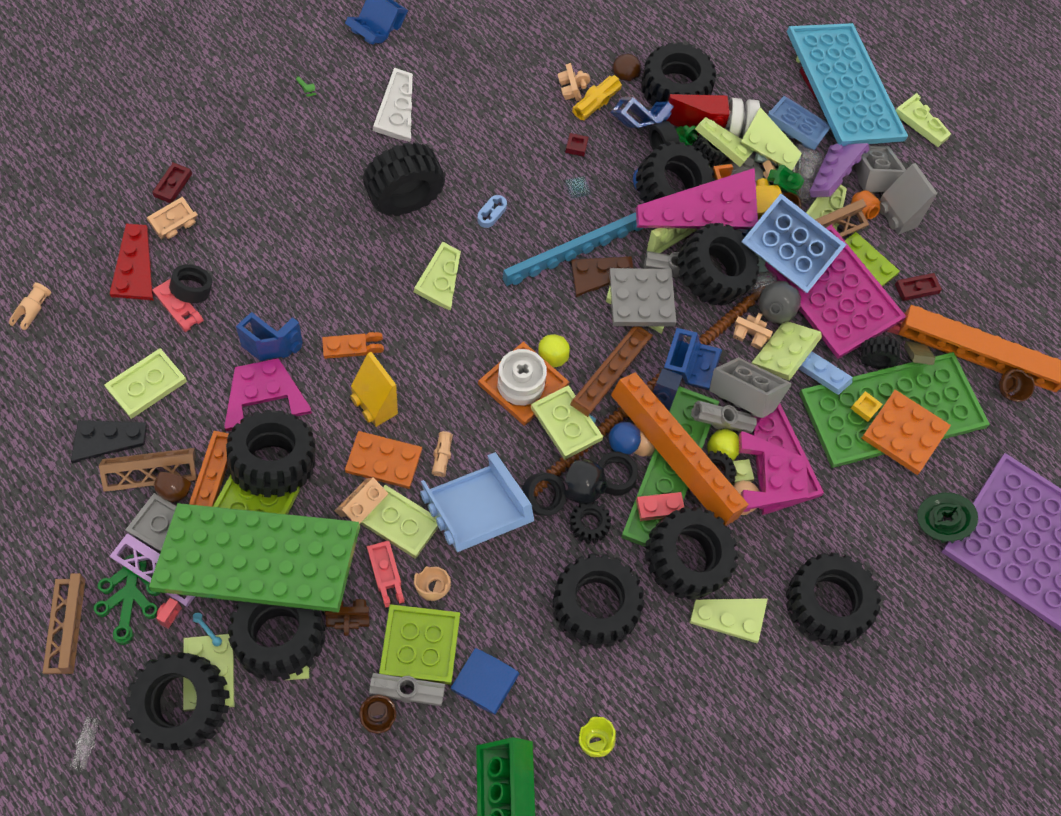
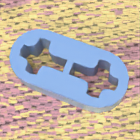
[477,195,507,228]

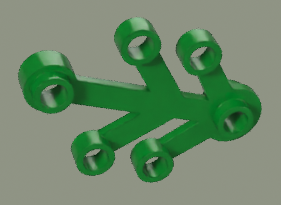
[94,554,161,645]

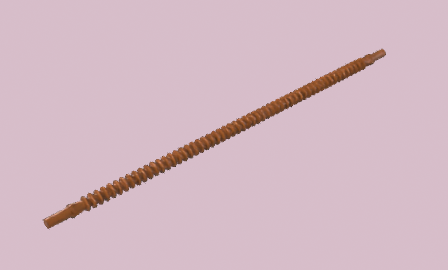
[534,285,765,497]

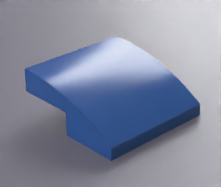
[450,648,519,715]

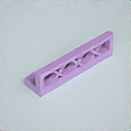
[109,533,195,607]

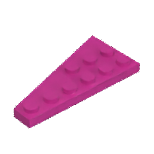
[636,168,758,229]
[750,403,824,515]

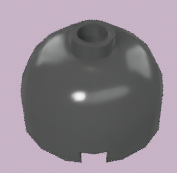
[758,281,801,324]

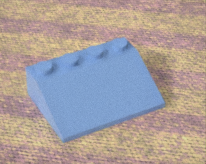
[742,194,847,293]

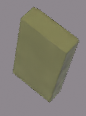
[904,341,935,365]

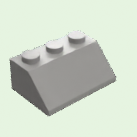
[709,357,791,418]

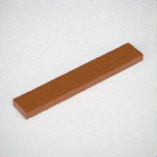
[570,326,653,417]

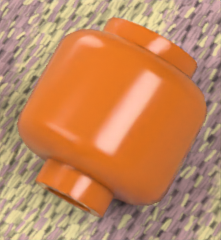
[851,190,880,220]

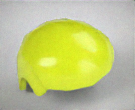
[538,334,570,368]
[707,429,740,461]
[579,717,616,758]

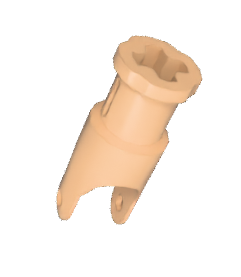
[9,282,52,330]

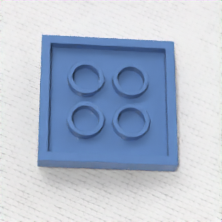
[768,96,830,150]

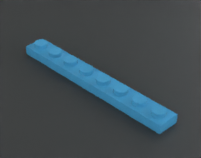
[503,212,643,286]

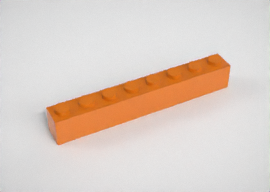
[898,305,1061,392]
[611,372,749,526]

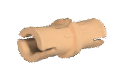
[432,431,453,477]

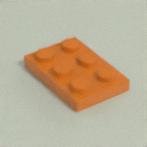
[345,431,422,489]

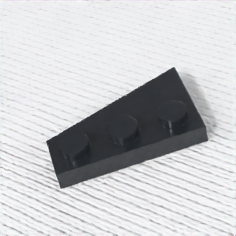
[71,420,148,464]

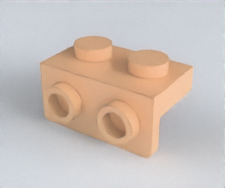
[147,197,198,239]

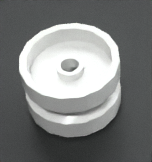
[725,97,760,139]
[497,349,547,405]

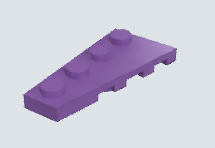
[810,143,870,197]

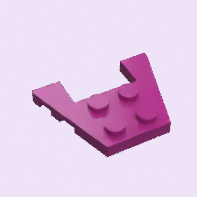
[225,359,312,431]
[739,431,809,512]

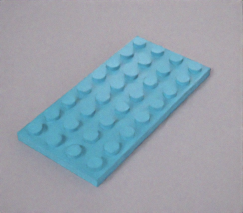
[787,23,908,146]

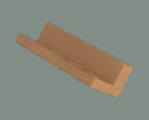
[815,199,869,238]
[99,448,197,492]
[42,573,86,674]

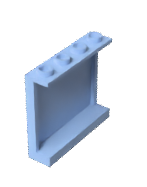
[420,452,534,552]

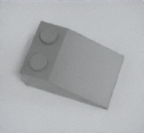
[855,145,906,194]
[879,163,937,235]

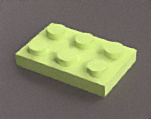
[752,321,822,381]
[104,348,187,419]
[531,385,603,460]
[360,485,438,559]
[183,634,235,712]

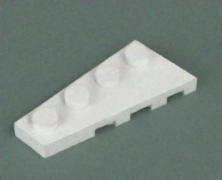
[372,68,413,142]

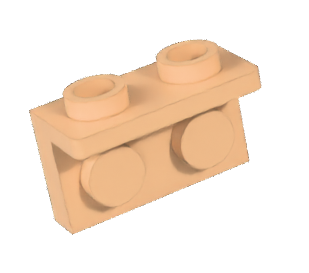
[334,477,388,524]

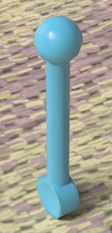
[193,613,222,647]

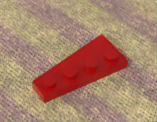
[109,224,153,300]

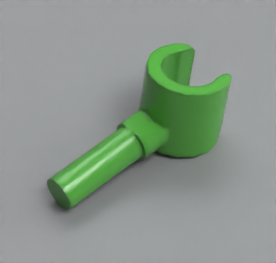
[296,77,316,97]

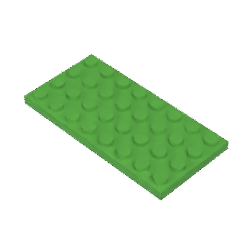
[799,352,990,468]
[149,503,360,612]

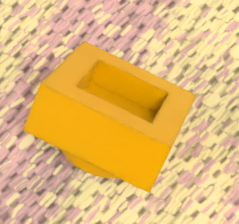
[851,391,883,422]

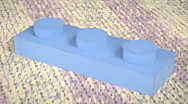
[799,351,853,395]

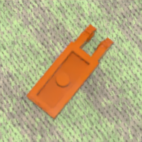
[322,332,384,359]

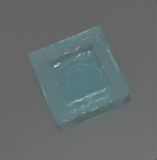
[565,176,590,199]

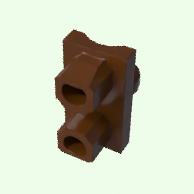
[325,599,370,636]

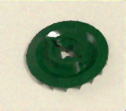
[917,492,978,544]

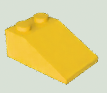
[350,352,398,427]

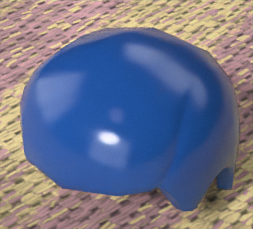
[608,422,641,455]

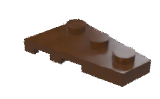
[571,256,634,297]

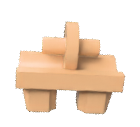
[558,63,590,101]
[733,313,773,350]

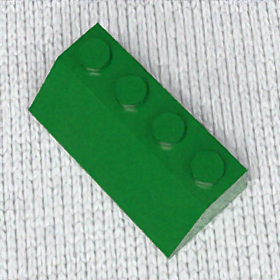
[476,737,535,816]

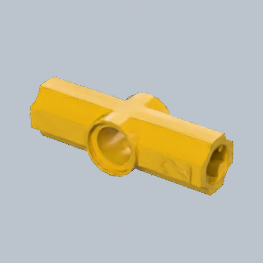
[572,75,622,120]

